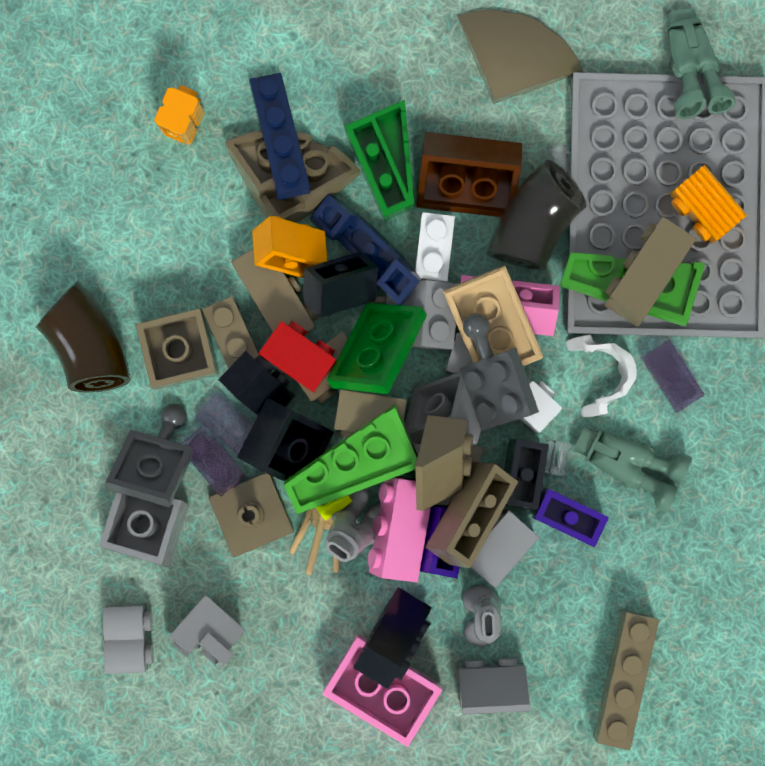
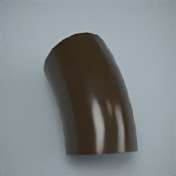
[35,281,131,393]

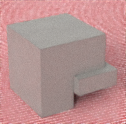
[167,595,246,669]

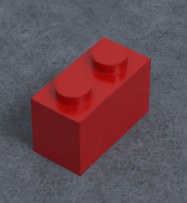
[258,320,337,393]

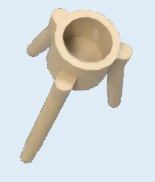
[289,507,340,575]

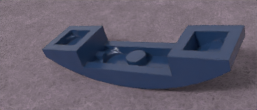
[310,194,421,305]

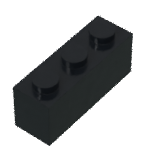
[353,587,432,689]

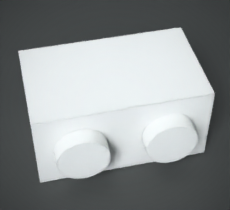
[415,212,455,282]

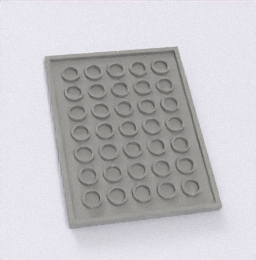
[566,72,765,339]

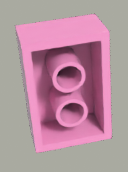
[322,633,443,747]

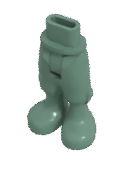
[667,8,736,119]
[573,426,692,513]

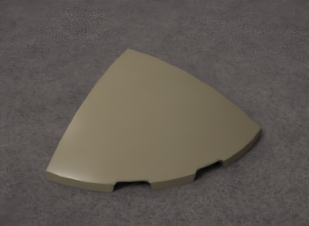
[457,9,583,104]
[225,131,360,223]

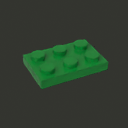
[327,303,427,394]

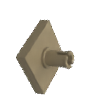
[208,473,294,558]

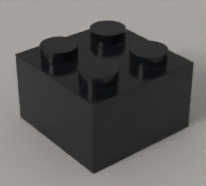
[237,398,334,482]

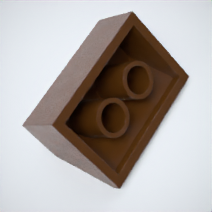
[416,132,522,219]

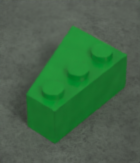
[344,100,414,222]

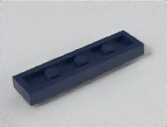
[249,73,310,200]

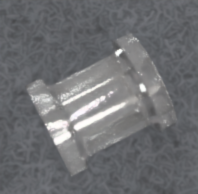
[544,439,574,477]

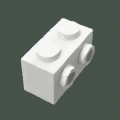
[519,381,562,433]

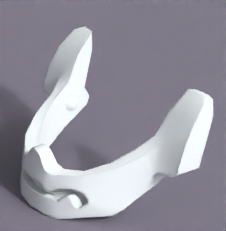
[566,334,637,417]

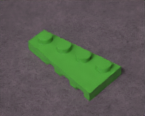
[559,252,705,327]
[284,403,418,514]

